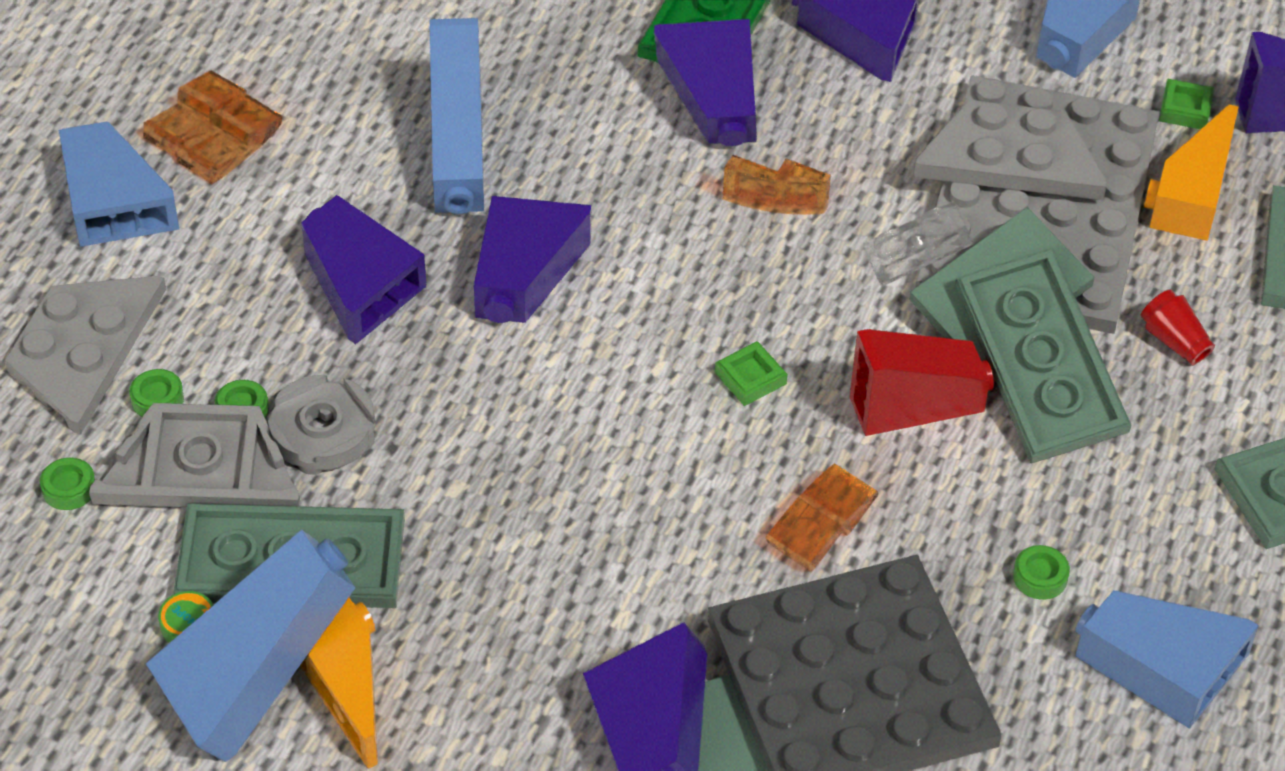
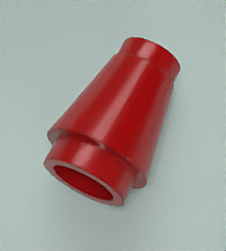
[1141,289,1215,366]

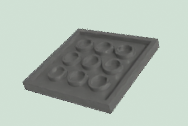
[707,554,1002,771]

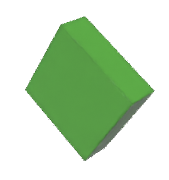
[1159,78,1215,130]
[715,341,788,406]

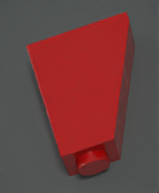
[849,329,994,436]

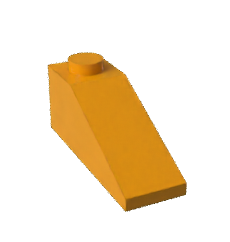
[1144,104,1239,241]
[300,597,378,769]

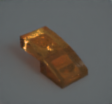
[143,70,247,159]
[177,94,283,184]
[722,155,831,215]
[765,463,879,572]

